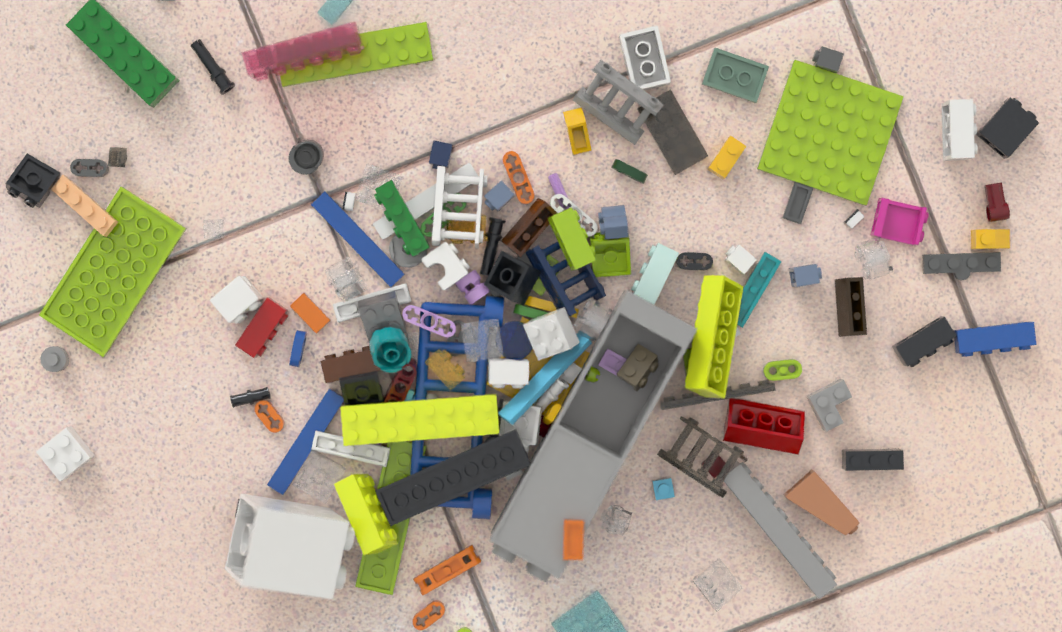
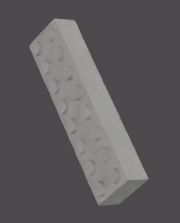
[719,460,837,599]

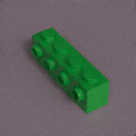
[374,180,431,257]

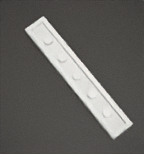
[373,162,479,240]

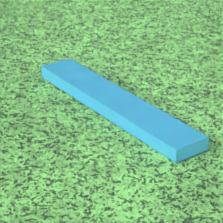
[498,332,592,425]

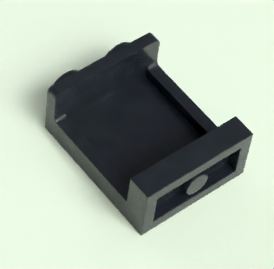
[976,97,1039,159]

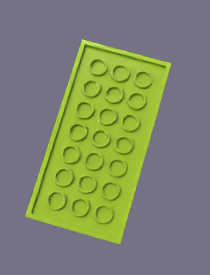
[39,186,187,357]

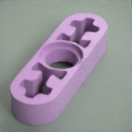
[402,305,456,337]

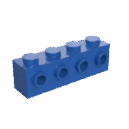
[953,322,1037,357]

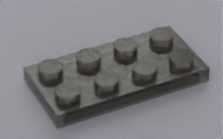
[637,89,708,175]

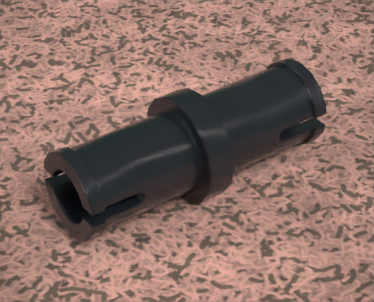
[230,387,271,408]

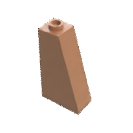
[783,469,860,535]

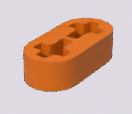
[254,400,285,433]
[412,600,445,630]

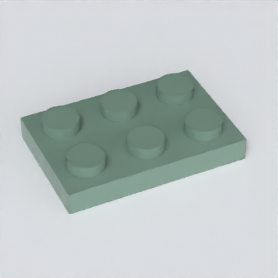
[702,48,769,103]

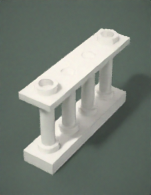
[432,166,488,249]

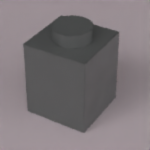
[812,46,844,73]

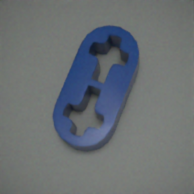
[289,330,307,367]

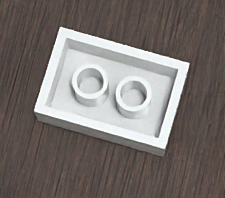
[619,25,671,91]
[941,99,977,161]

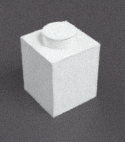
[725,245,757,274]

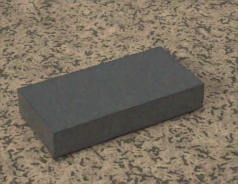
[782,182,813,224]

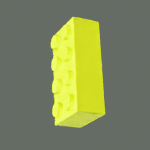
[334,474,398,555]

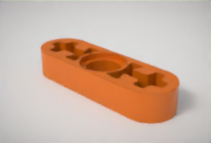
[503,151,534,204]

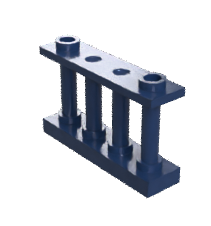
[526,241,606,317]

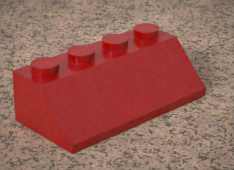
[723,398,805,455]

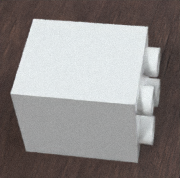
[225,493,354,599]

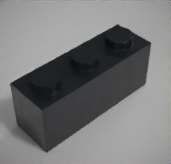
[892,316,956,367]
[842,448,904,471]

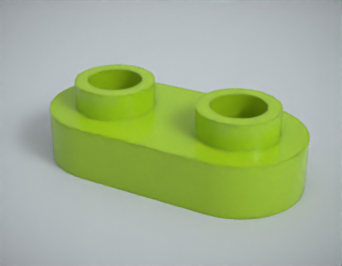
[763,359,802,381]

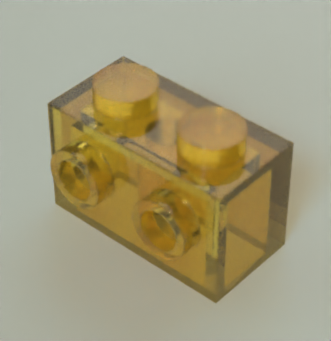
[425,349,465,391]

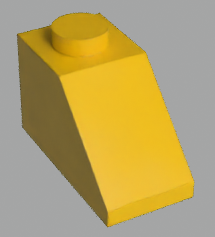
[563,107,592,155]
[971,229,1010,249]

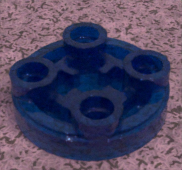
[495,321,533,360]

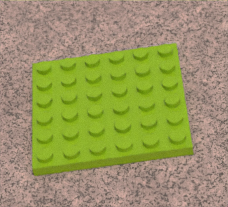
[757,60,904,206]

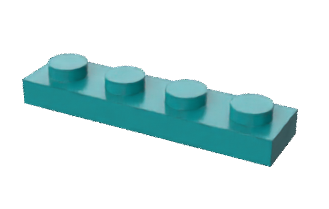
[737,252,782,328]

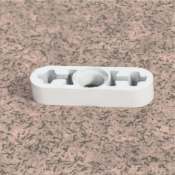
[550,194,597,236]

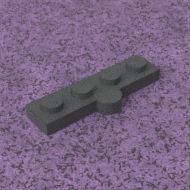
[922,252,1001,280]

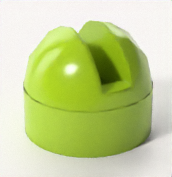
[585,366,601,383]

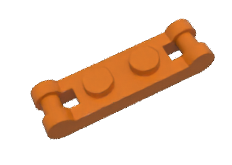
[413,545,482,595]

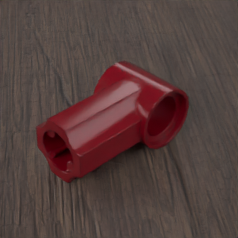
[984,182,1010,222]

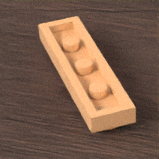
[51,175,118,237]

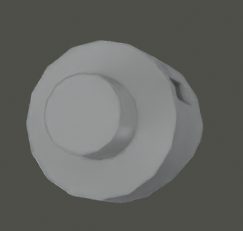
[40,346,69,372]

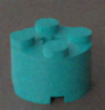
[369,327,411,373]

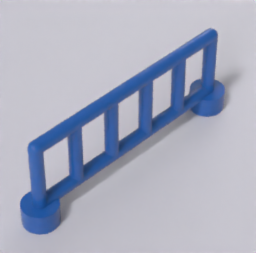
[410,296,504,520]

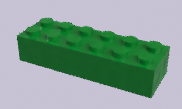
[66,0,180,108]

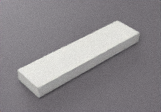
[333,283,412,323]
[311,431,391,467]

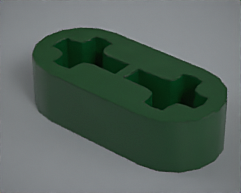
[611,159,648,184]

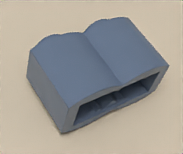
[598,205,629,239]

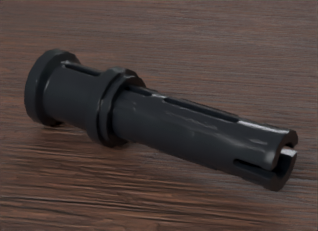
[191,39,235,95]
[479,217,506,276]

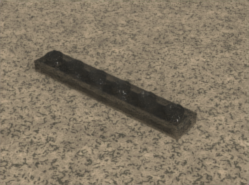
[659,379,776,410]

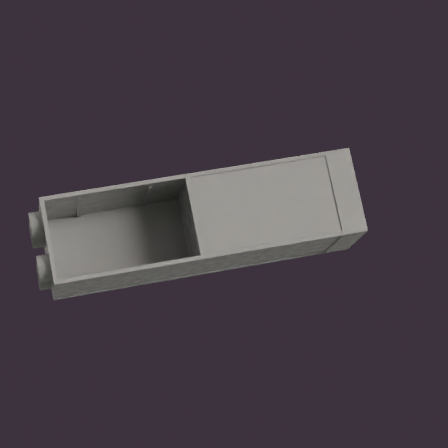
[490,291,697,582]

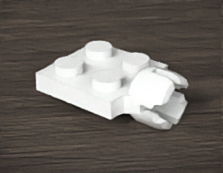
[499,400,542,455]

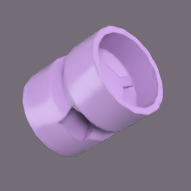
[455,270,490,305]

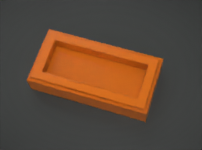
[290,293,330,334]
[563,519,584,560]

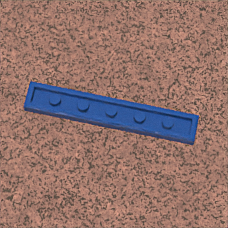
[311,191,405,287]
[267,388,344,495]

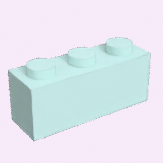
[631,243,679,305]

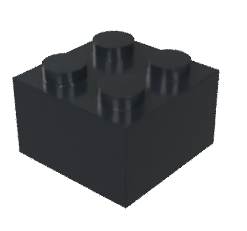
[484,251,541,306]

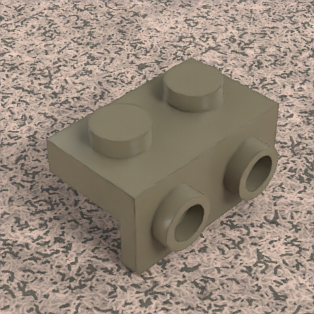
[617,344,659,392]

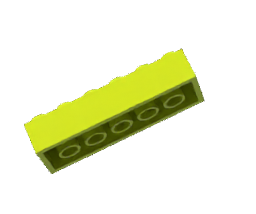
[685,275,743,398]

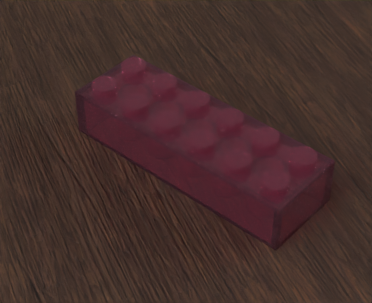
[242,21,365,81]

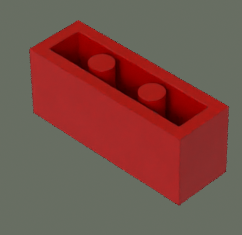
[235,297,288,358]

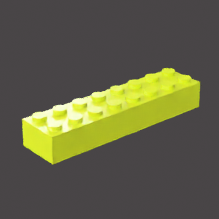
[340,394,499,446]

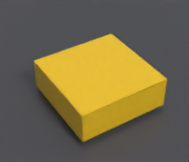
[542,403,562,425]

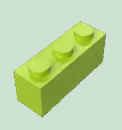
[547,207,596,271]

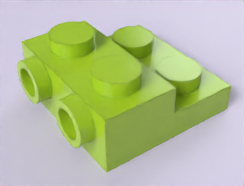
[590,232,631,277]

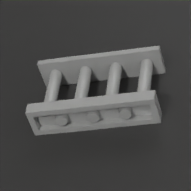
[573,60,663,145]

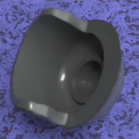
[289,139,324,175]

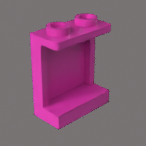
[870,198,929,246]

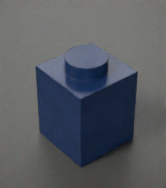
[429,140,453,169]

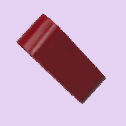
[384,358,417,402]

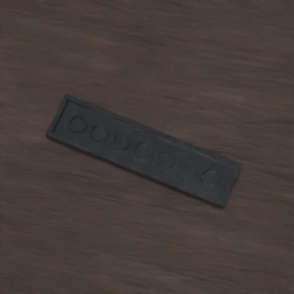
[375,429,531,526]

